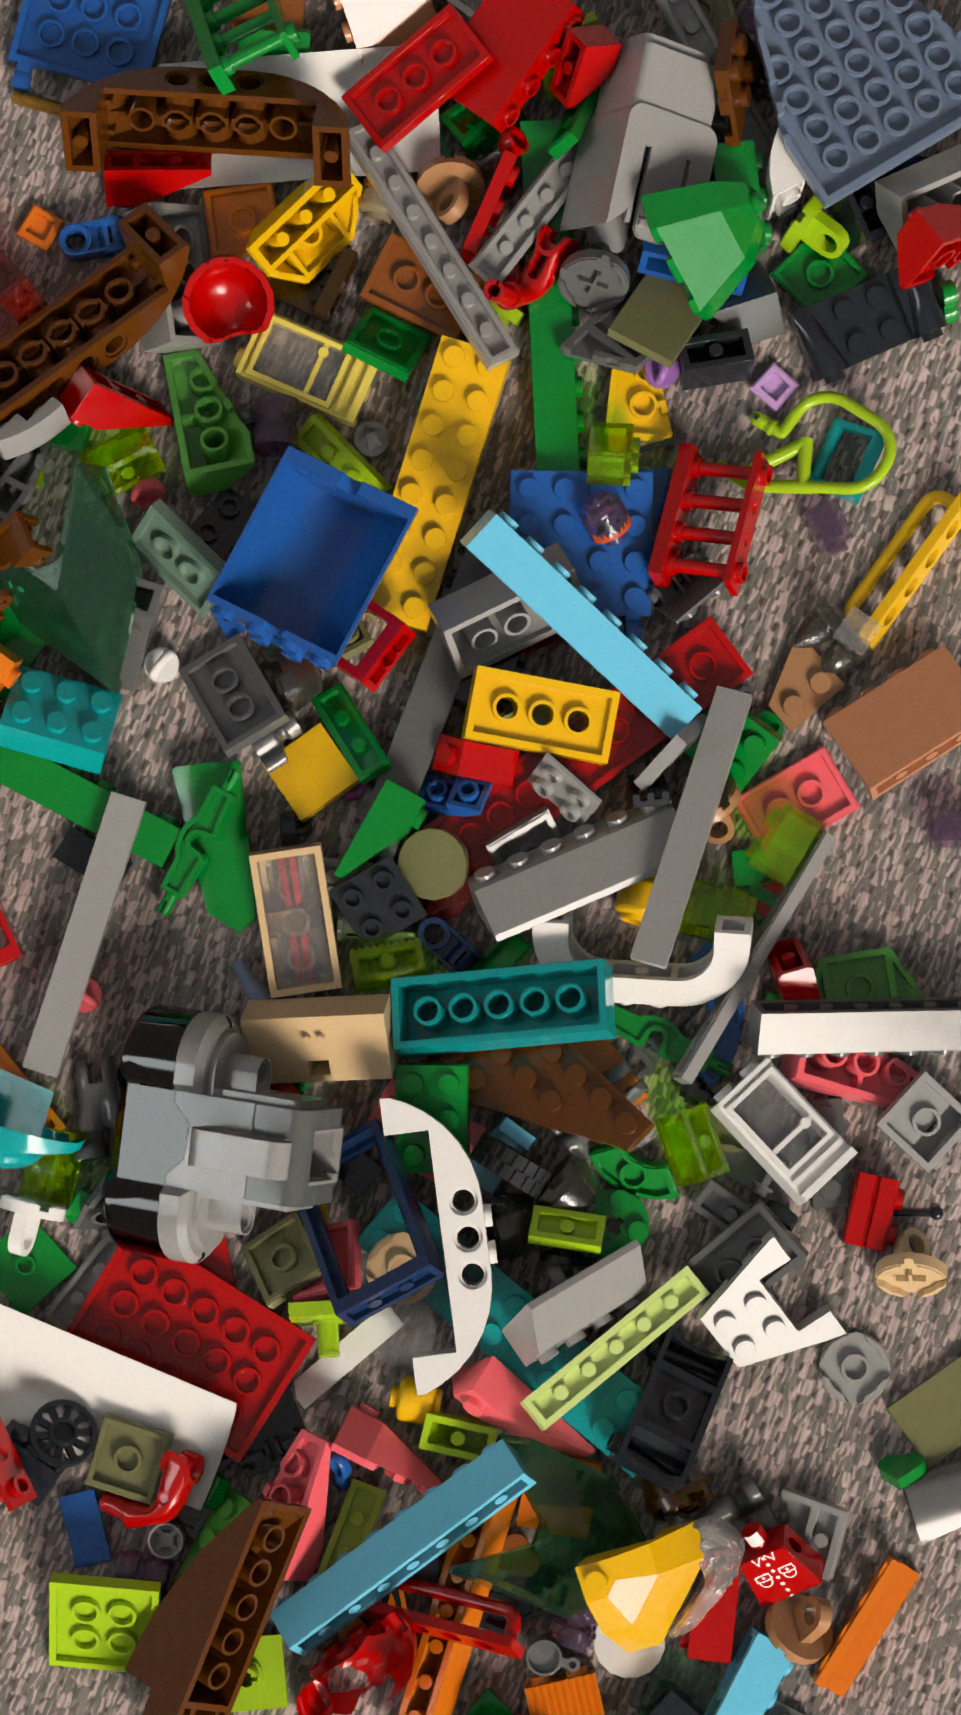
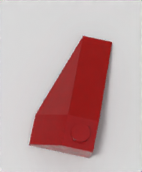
[897,203,961,290]

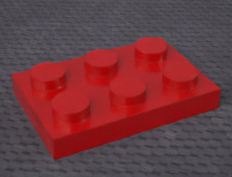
[460,150,520,265]

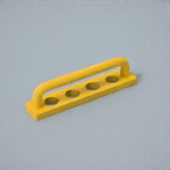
[844,490,961,650]

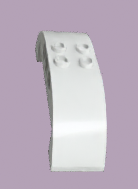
[379,1098,498,1395]

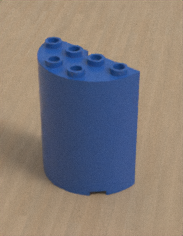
[207,446,419,671]

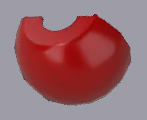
[182,256,275,344]

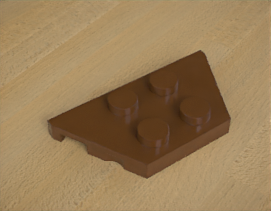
[713,19,756,147]

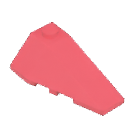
[779,1052,918,1109]
[451,1356,595,1458]
[330,1402,445,1494]
[262,1429,332,1581]

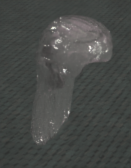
[670,1516,745,1639]

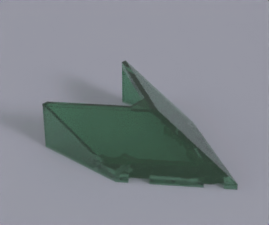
[0,462,143,694]
[449,1434,647,1617]

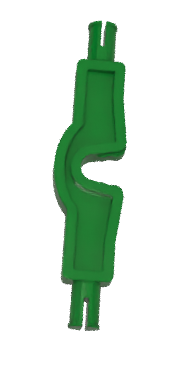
[156,767,243,917]
[614,1005,733,1078]

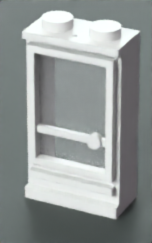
[710,1058,858,1206]

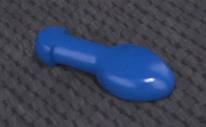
[330,1452,352,1491]

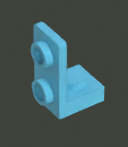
[471,1115,536,1193]

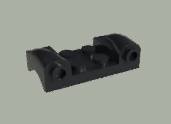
[786,268,948,385]
[606,1327,734,1493]

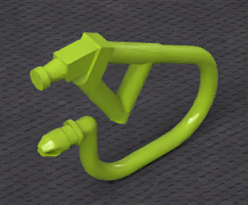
[716,391,896,495]

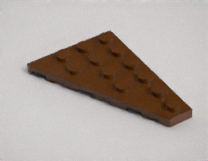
[423,1043,655,1152]

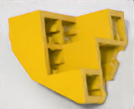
[575,1519,708,1653]

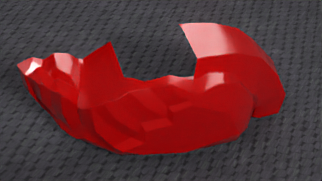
[295,1607,417,1715]

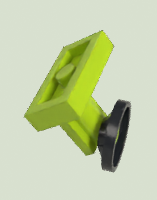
[528,1205,606,1266]

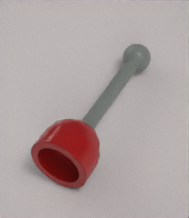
[476,126,529,169]

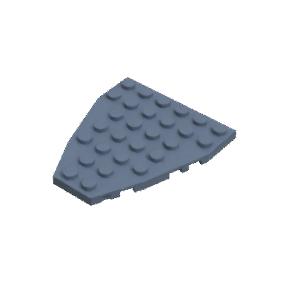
[752,0,961,209]

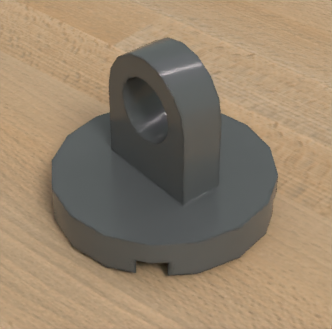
[558,242,630,312]

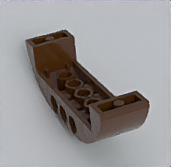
[60,67,351,188]
[0,202,190,425]

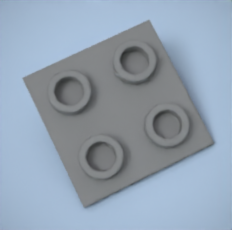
[527,753,602,826]

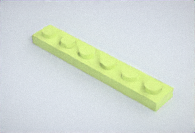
[520,1266,710,1432]

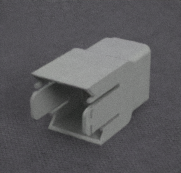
[560,33,718,253]

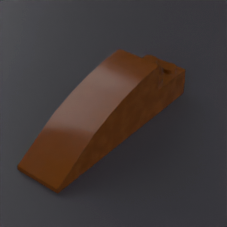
[125,1497,312,1715]

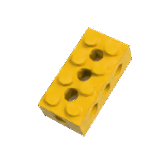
[461,665,621,765]

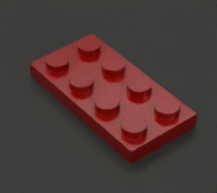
[341,3,495,153]

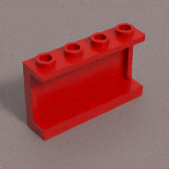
[450,0,586,134]

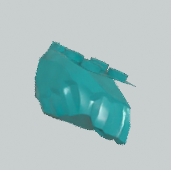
[0,1068,84,1169]

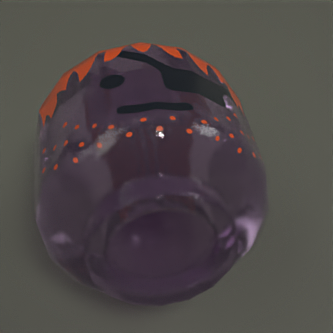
[578,490,632,546]

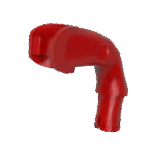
[483,224,579,311]
[99,1449,205,1529]

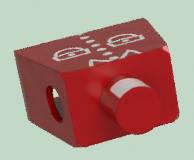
[740,1521,824,1608]

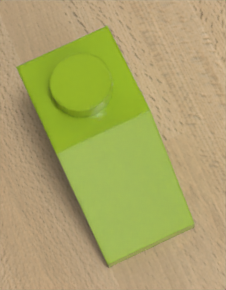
[419,1412,498,1461]

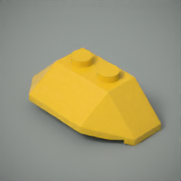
[246,172,363,284]

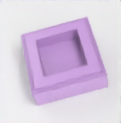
[749,362,800,413]

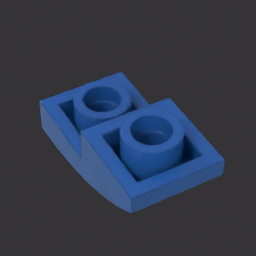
[419,775,493,817]

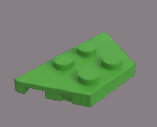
[814,947,925,999]

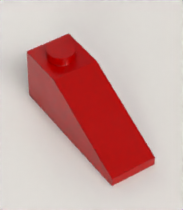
[103,150,212,208]
[57,365,174,430]
[680,1549,741,1663]

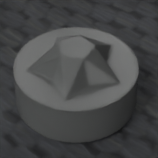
[354,421,390,458]

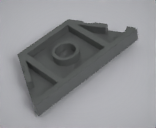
[560,273,652,374]

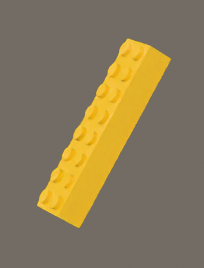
[364,335,511,633]

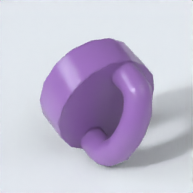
[643,359,680,389]

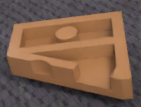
[768,634,845,733]

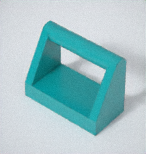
[810,417,884,506]

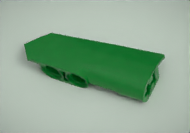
[172,761,256,933]

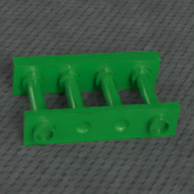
[184,0,300,96]

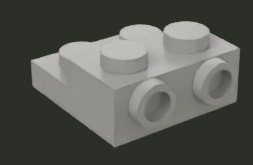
[874,1070,961,1173]

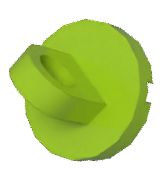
[779,194,850,259]

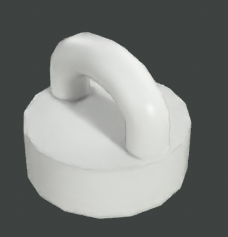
[144,647,180,683]

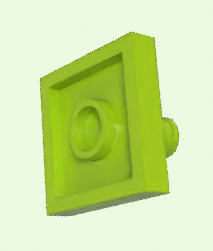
[288,1300,365,1358]
[231,1633,289,1713]

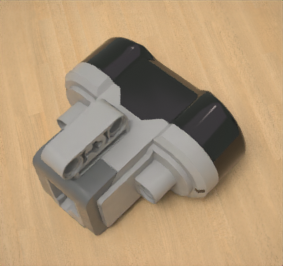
[103,1004,344,1264]

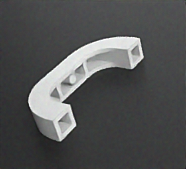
[532,910,753,1008]

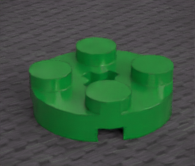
[580,1188,649,1259]

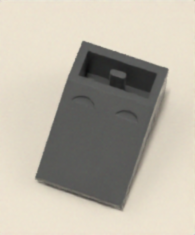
[66,564,167,692]

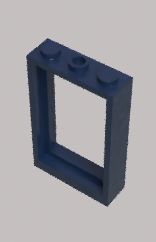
[299,1118,446,1327]

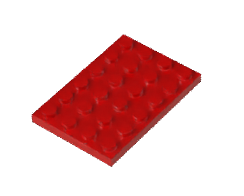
[66,1223,317,1463]

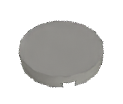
[819,1332,891,1404]

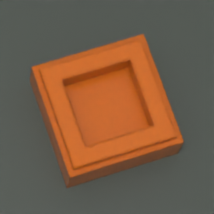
[16,203,65,253]

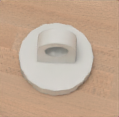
[0,1190,67,1257]

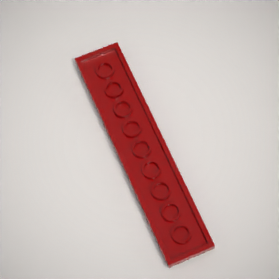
[422,616,754,887]

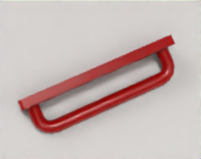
[359,1577,525,1659]

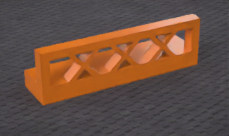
[811,1553,920,1698]

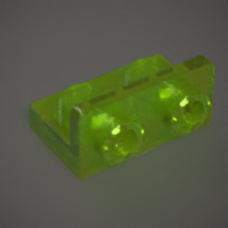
[19,1127,85,1205]

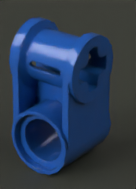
[59,215,126,262]

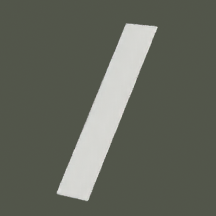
[294,1306,405,1409]

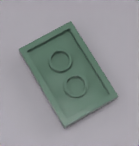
[127,498,226,618]

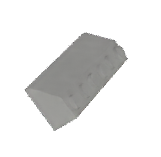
[466,796,676,942]

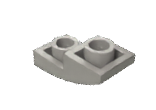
[0,397,71,460]

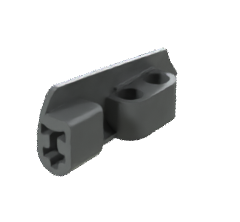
[903,1459,961,1545]

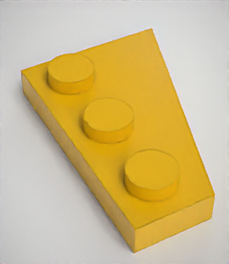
[604,368,675,446]

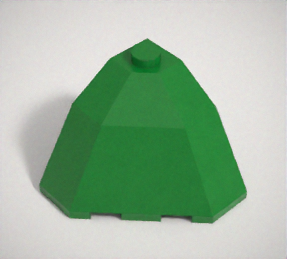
[640,181,766,321]

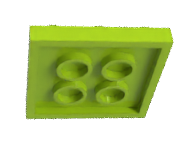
[49,1572,161,1672]

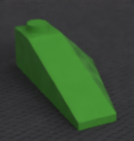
[163,349,256,497]

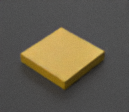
[263,723,360,823]

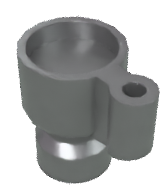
[252,709,303,773]
[526,1634,580,1676]

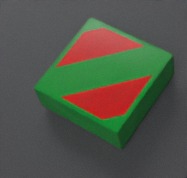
[748,878,785,921]

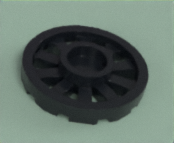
[28,1399,97,1468]

